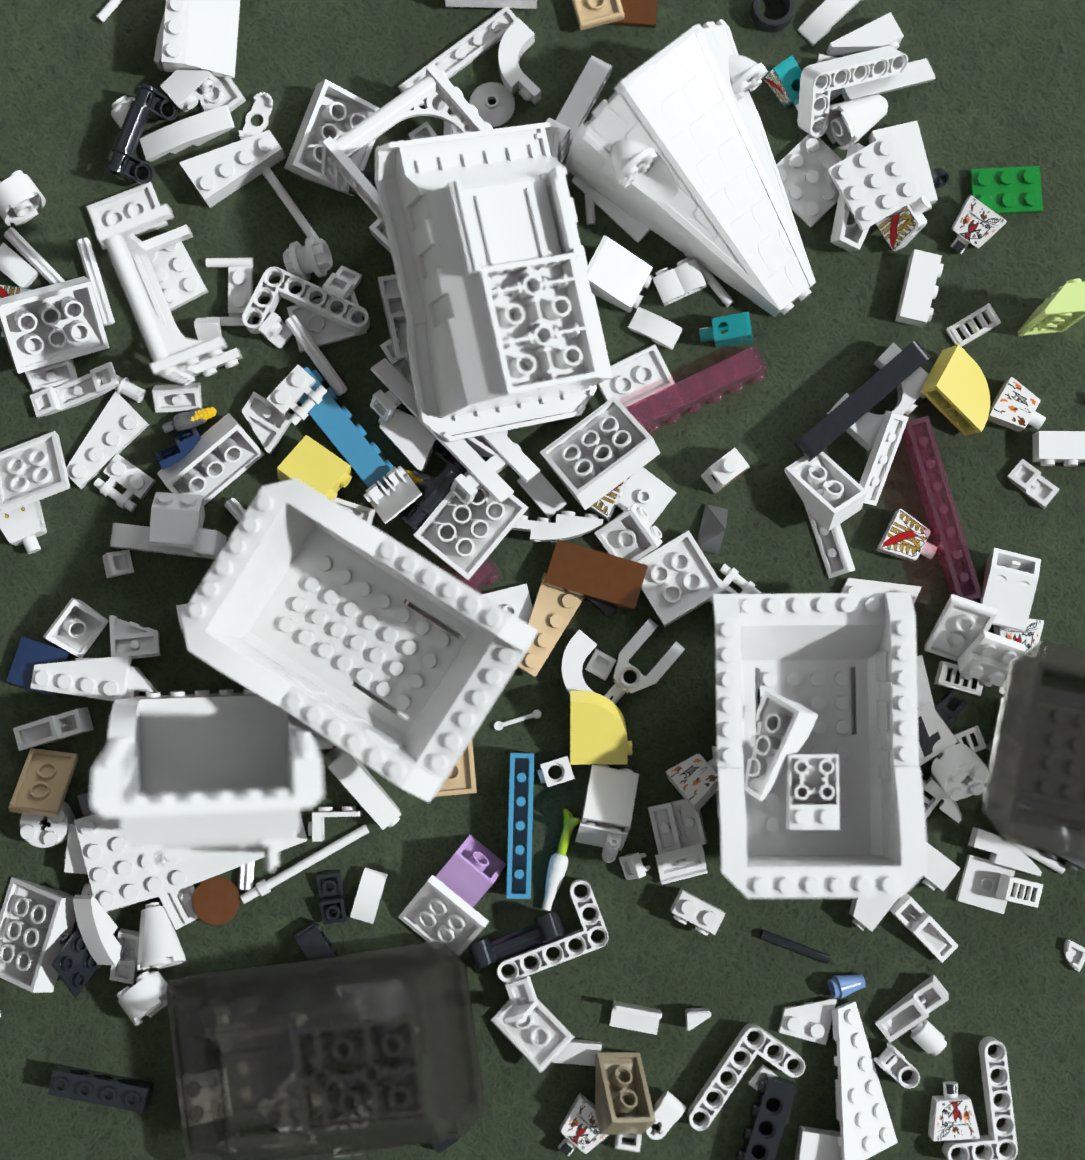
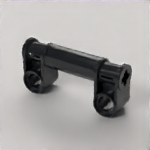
[105,83,178,184]
[398,439,466,532]
[467,912,566,970]

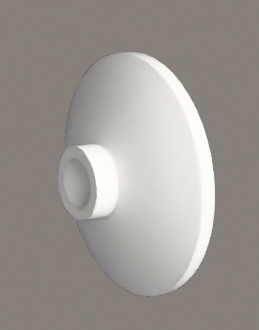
[469,82,515,127]

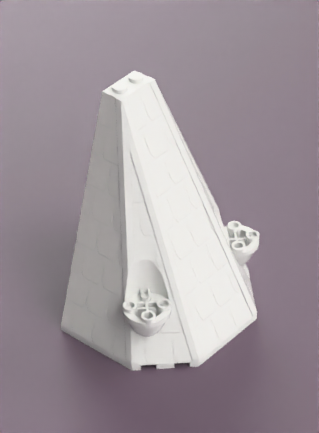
[565,19,816,317]

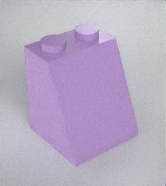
[435,835,506,908]

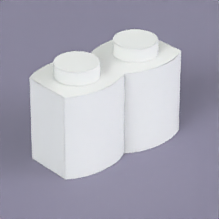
[653,258,707,306]

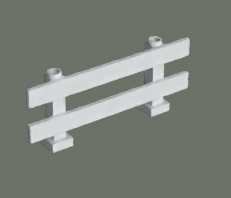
[370,358,540,506]

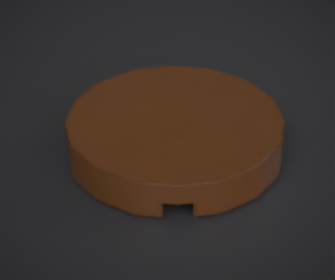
[192,877,240,925]

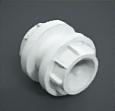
[283,236,333,281]

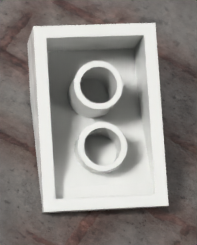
[784,451,868,531]

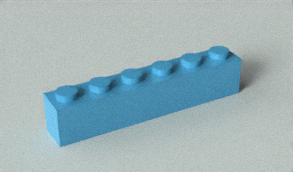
[299,367,394,488]
[506,752,534,899]

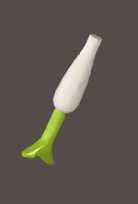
[542,809,581,911]

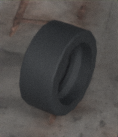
[750,0,796,33]

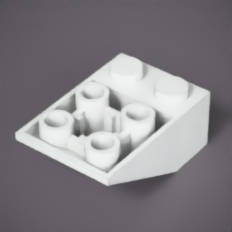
[980,548,1041,632]
[785,754,840,830]

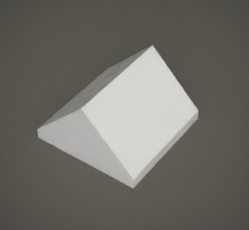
[43,598,109,658]

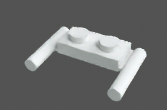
[206,258,253,326]

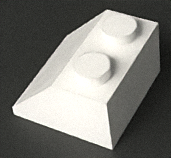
[149,492,205,548]

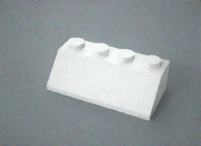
[157,413,265,505]

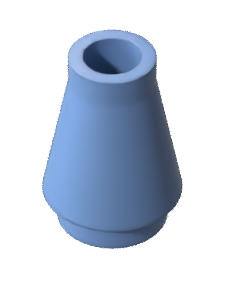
[828,974,866,999]

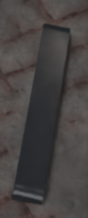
[794,340,931,462]

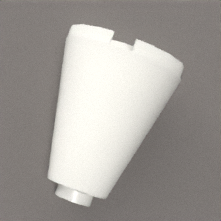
[825,94,888,150]
[136,902,186,971]

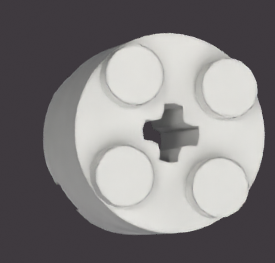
[0,170,46,226]
[931,744,989,801]
[20,801,75,848]
[116,971,175,1026]

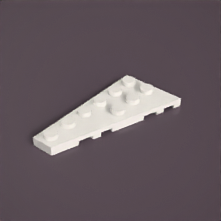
[832,1002,898,1160]

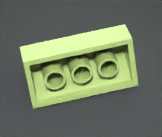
[1018,279,1085,336]

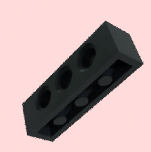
[48,1064,154,1113]
[735,1073,797,1160]

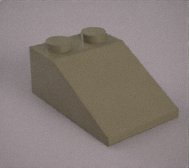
[595,1052,656,1135]

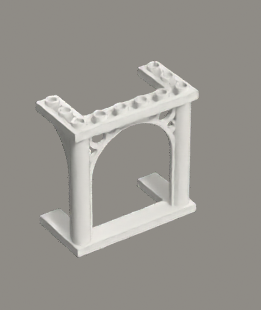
[321,63,493,225]
[95,204,243,386]

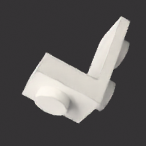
[308,806,362,842]
[503,976,539,1025]

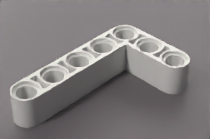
[797,46,908,138]
[546,56,613,163]
[242,266,370,334]
[110,523,227,559]
[497,878,609,983]
[687,1023,805,1131]
[942,1036,1018,1160]

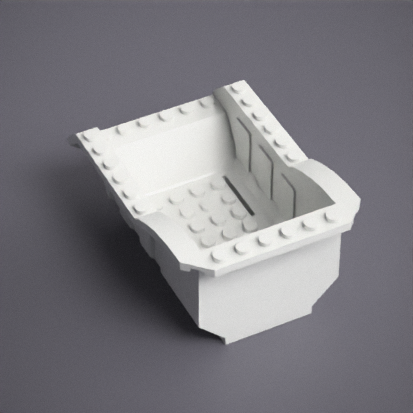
[375,122,613,442]
[181,478,538,802]
[713,592,928,898]
[91,688,323,878]

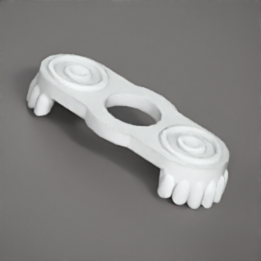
[239,92,273,140]

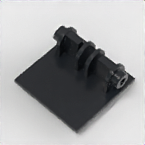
[51,928,99,998]

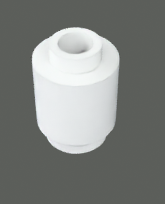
[910,1020,947,1056]

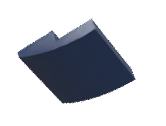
[156,427,201,470]
[6,636,69,696]

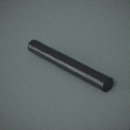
[760,929,830,964]

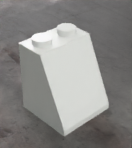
[587,235,654,313]
[580,764,639,838]

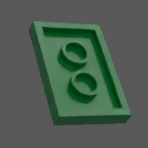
[969,166,1043,215]

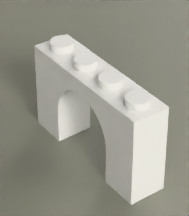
[827,342,929,451]

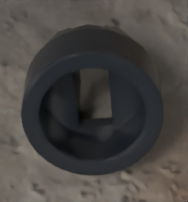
[930,168,949,188]

